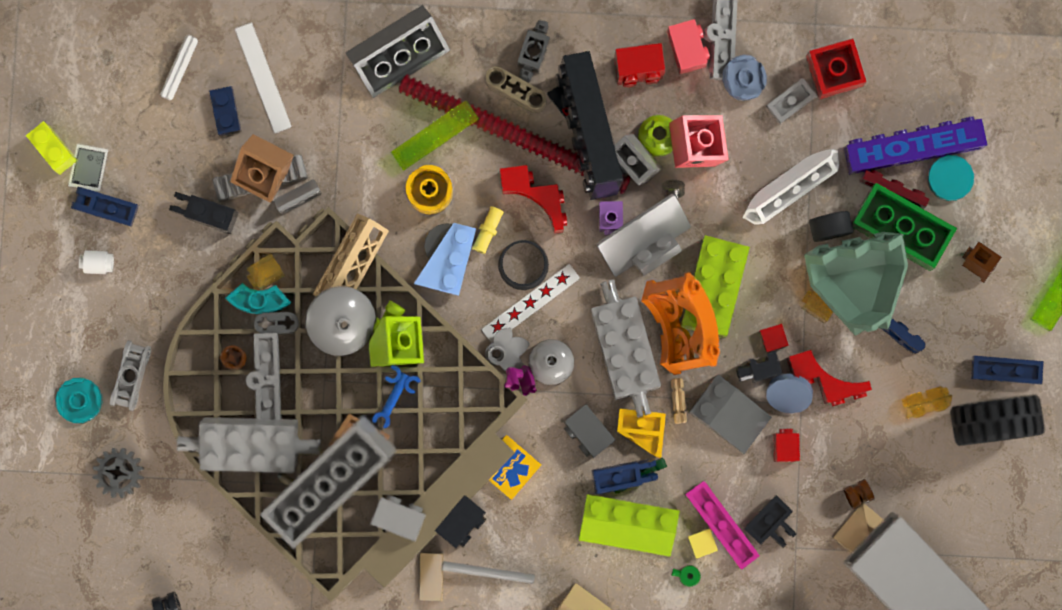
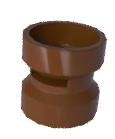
[221,345,247,370]
[843,479,875,509]

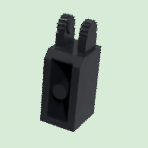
[169,192,239,234]

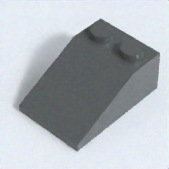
[688,375,772,454]

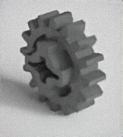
[93,448,144,498]

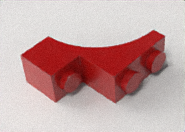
[500,165,568,234]
[786,350,872,407]

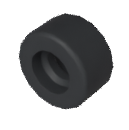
[809,211,854,242]

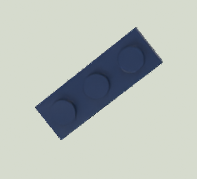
[971,356,1044,385]

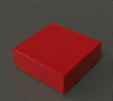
[759,324,789,353]

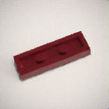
[859,170,930,209]

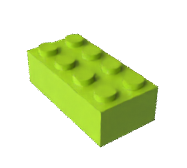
[681,235,750,338]

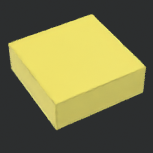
[688,529,718,559]

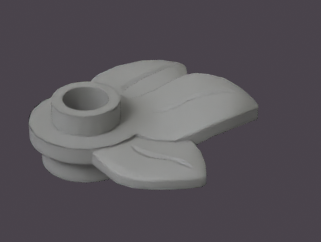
[485,327,530,371]

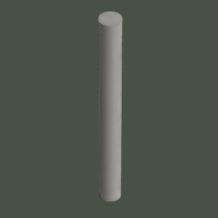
[442,561,535,584]

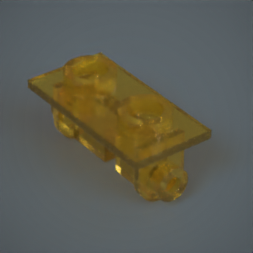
[902,386,952,419]

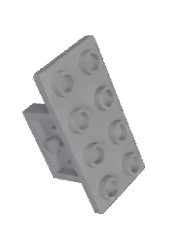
[596,194,691,277]

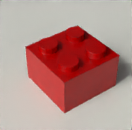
[806,38,867,100]
[614,43,665,88]

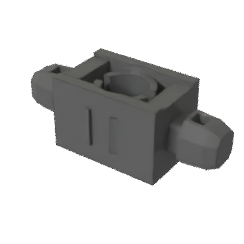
[517,20,550,83]

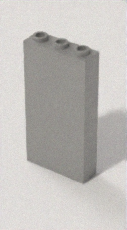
[843,512,989,610]

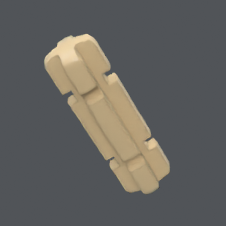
[670,378,687,424]

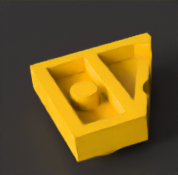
[617,409,666,458]

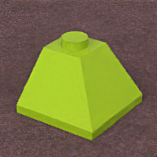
[369,317,424,367]

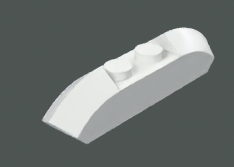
[743,149,839,225]

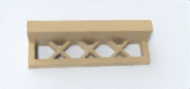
[313,213,389,296]

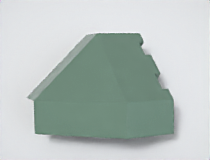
[804,232,908,336]

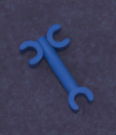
[372,365,421,429]

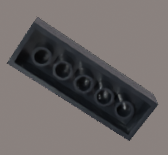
[556,51,623,200]

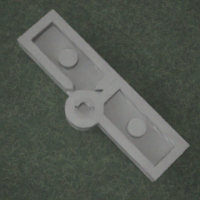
[703,0,737,81]
[246,333,281,420]

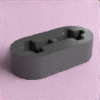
[254,312,300,334]

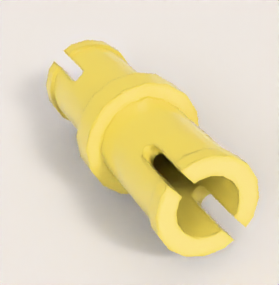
[472,206,504,254]

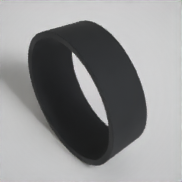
[498,240,549,290]

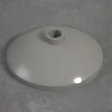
[305,286,376,356]

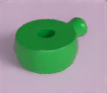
[671,565,701,587]

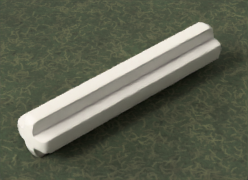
[160,35,198,100]

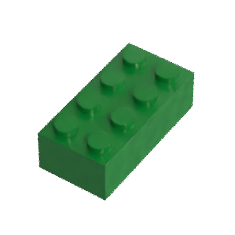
[852,183,957,271]

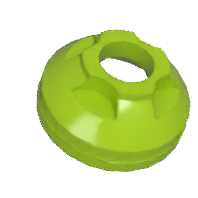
[638,115,673,157]

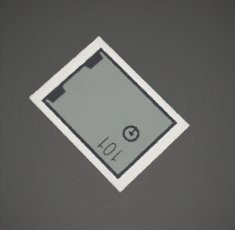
[68,144,108,192]

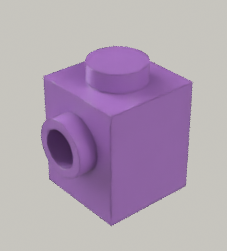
[599,201,623,236]

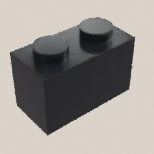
[434,495,487,549]

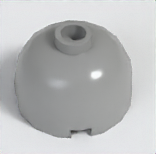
[529,339,574,385]

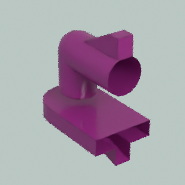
[504,365,537,396]

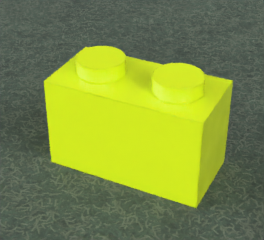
[25,121,78,175]

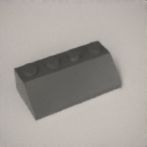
[345,5,450,98]

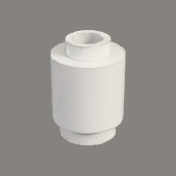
[79,250,114,274]

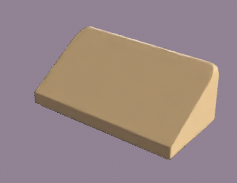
[420,553,444,601]

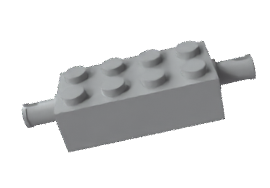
[591,280,661,417]
[177,418,320,472]

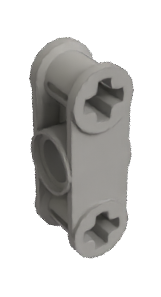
[110,340,151,411]

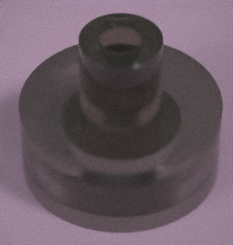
[662,180,685,200]

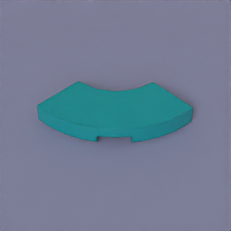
[225,283,291,314]

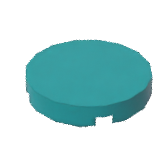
[928,155,974,201]
[55,378,103,424]

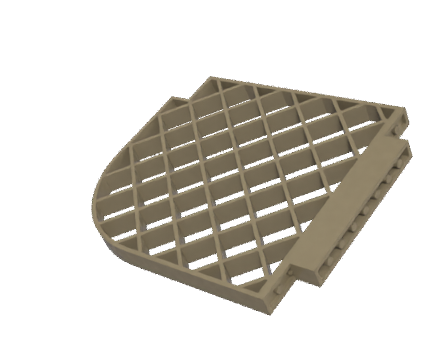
[163,207,528,602]

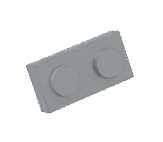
[766,78,817,124]

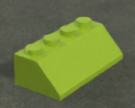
[579,494,680,556]

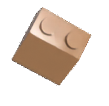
[230,134,294,203]

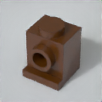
[962,242,1002,283]

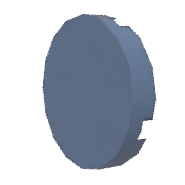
[723,55,767,101]
[766,374,813,413]

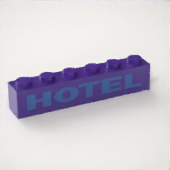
[843,116,988,175]

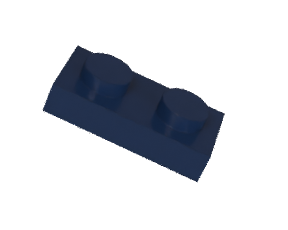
[209,86,242,136]

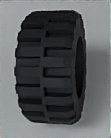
[950,395,1045,446]

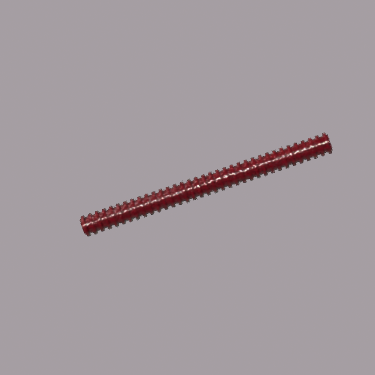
[398,74,631,195]

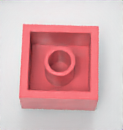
[669,115,729,168]

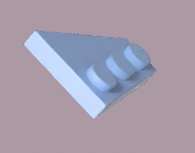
[414,223,476,296]

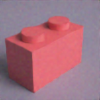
[667,19,710,74]

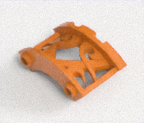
[641,272,720,375]

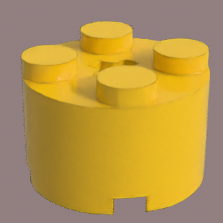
[406,165,453,214]

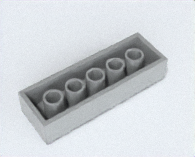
[260,416,397,548]

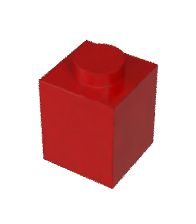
[773,429,800,462]

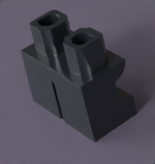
[736,351,783,383]

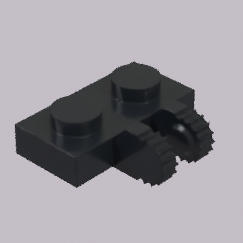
[744,495,797,548]

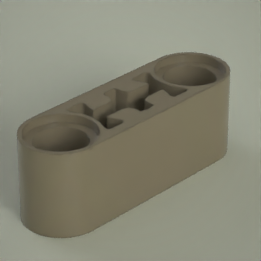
[486,66,546,113]

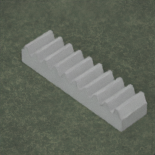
[212,155,308,202]

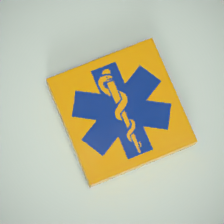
[489,435,542,500]

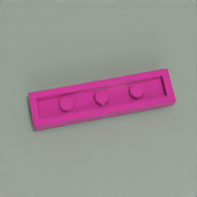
[685,481,760,570]

